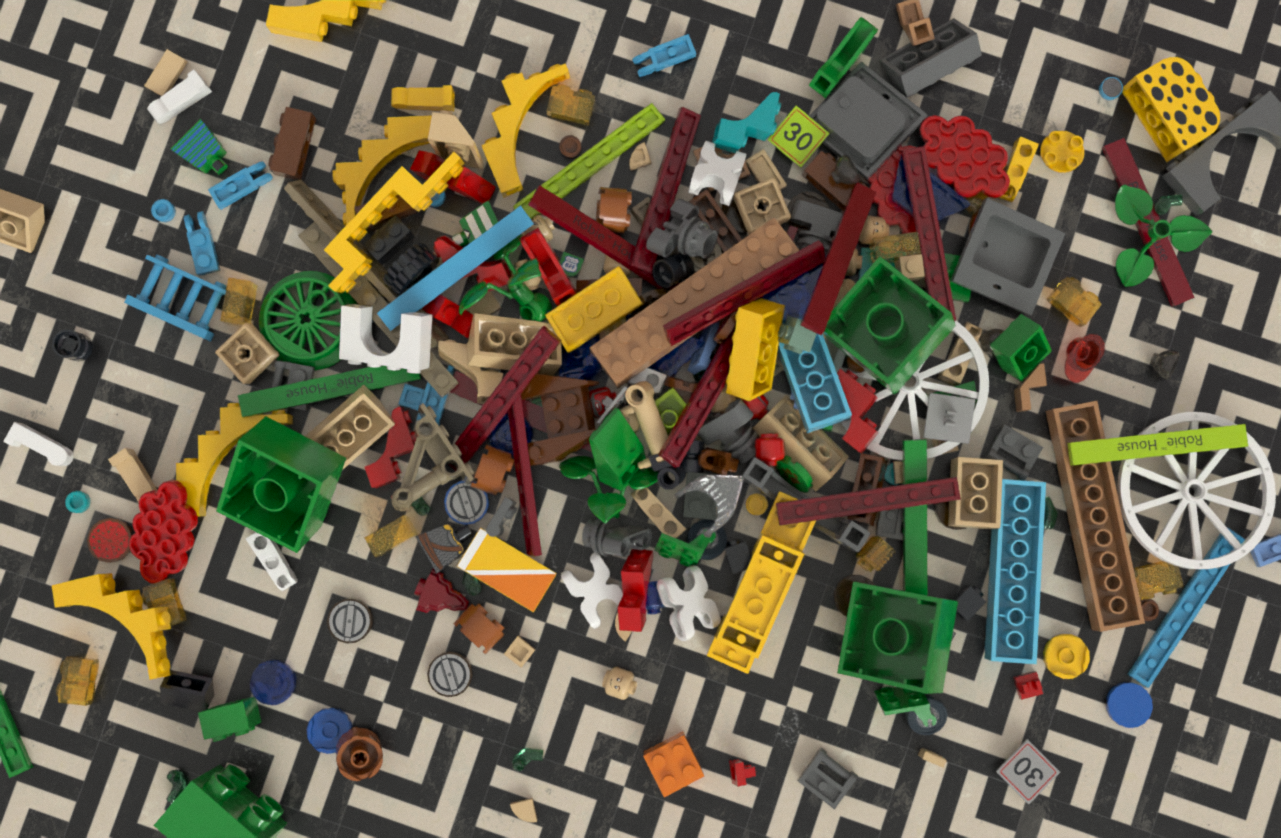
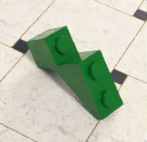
[809,16,879,99]

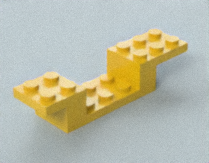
[324,152,464,293]
[707,491,816,674]

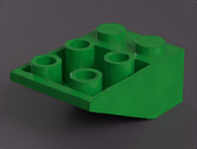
[589,408,646,491]

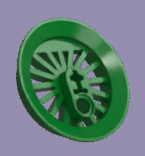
[259,271,357,371]

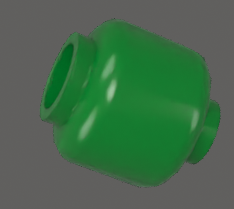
[519,293,552,322]

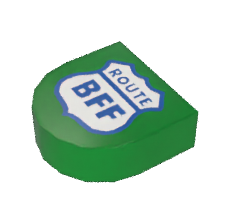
[560,252,584,278]

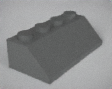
[880,18,982,97]

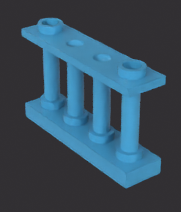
[124,254,234,342]

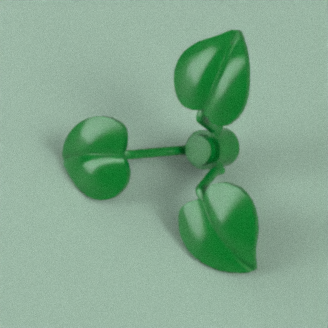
[1115,185,1212,287]
[459,234,541,315]
[559,456,659,524]

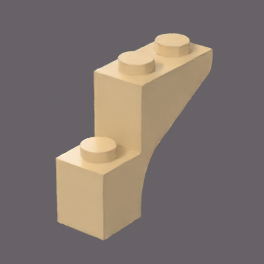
[438,340,503,404]

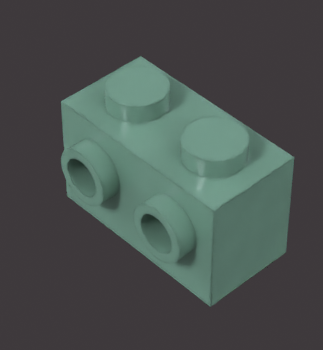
[778,316,817,354]

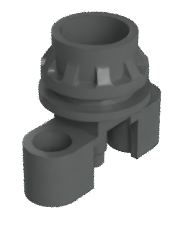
[646,199,718,258]
[790,200,843,266]
[697,398,758,464]
[582,517,652,557]

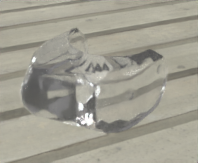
[674,475,744,538]

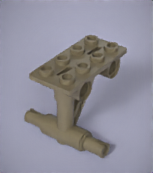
[390,403,475,512]

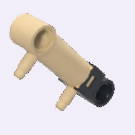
[619,381,686,490]

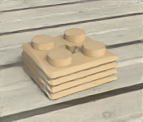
[733,178,791,235]
[215,323,279,384]

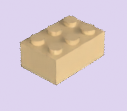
[948,457,1003,529]

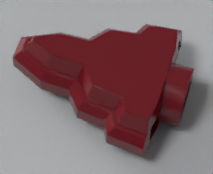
[414,568,469,613]

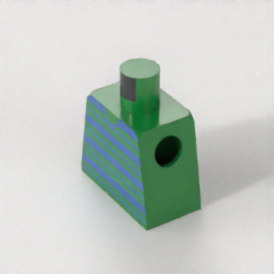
[170,119,228,175]

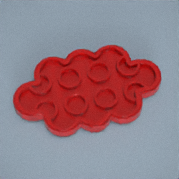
[920,115,1010,198]
[864,145,938,238]
[129,480,198,584]

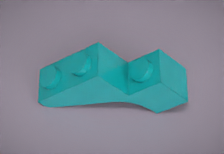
[712,92,781,154]

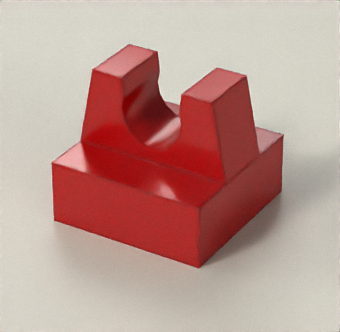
[1013,671,1043,700]
[729,759,756,787]

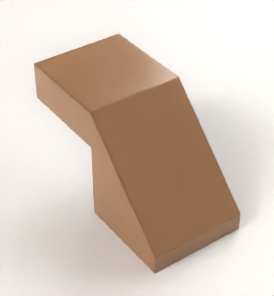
[896,0,935,46]
[1014,364,1047,412]

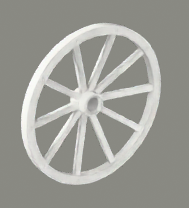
[833,321,989,461]
[1117,412,1276,569]

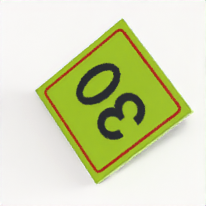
[768,106,830,168]

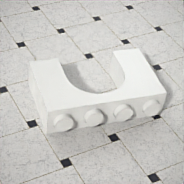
[339,304,432,373]

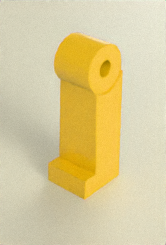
[391,85,455,112]
[998,136,1039,203]

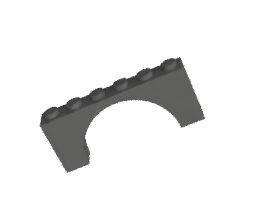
[1162,90,1281,217]
[739,457,871,552]

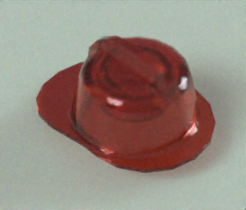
[1064,334,1105,383]

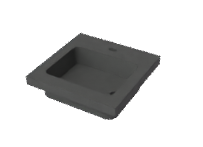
[809,61,927,180]
[950,198,1066,316]

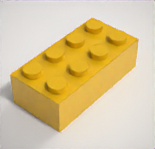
[726,298,785,401]

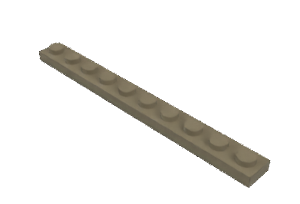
[284,180,449,348]
[298,222,459,398]

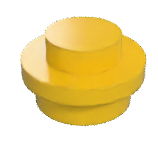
[746,493,768,515]

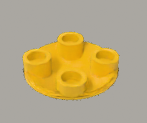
[1040,131,1084,173]

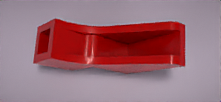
[410,150,496,205]
[519,227,577,306]
[434,235,511,292]
[422,294,474,338]
[837,369,879,454]
[364,406,416,488]
[617,549,653,632]

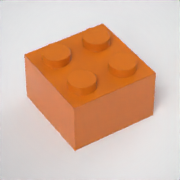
[643,731,705,797]

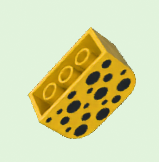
[1122,57,1220,162]

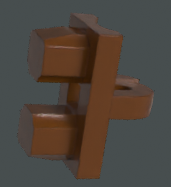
[698,447,739,476]

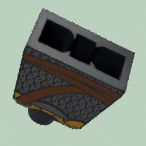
[415,523,473,574]

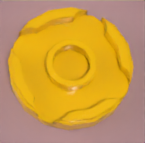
[1043,634,1090,679]

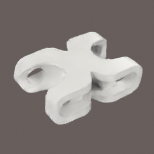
[688,141,746,206]
[561,553,623,629]
[657,565,721,641]

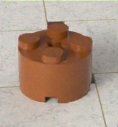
[596,187,632,233]
[471,444,515,496]
[453,603,505,655]
[336,727,383,781]

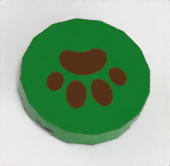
[775,455,813,493]

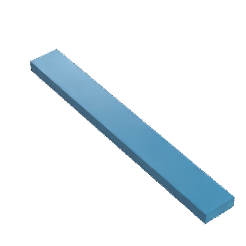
[377,206,534,331]
[1127,527,1245,688]

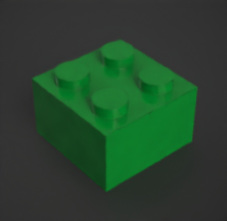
[990,314,1052,382]
[198,696,261,742]

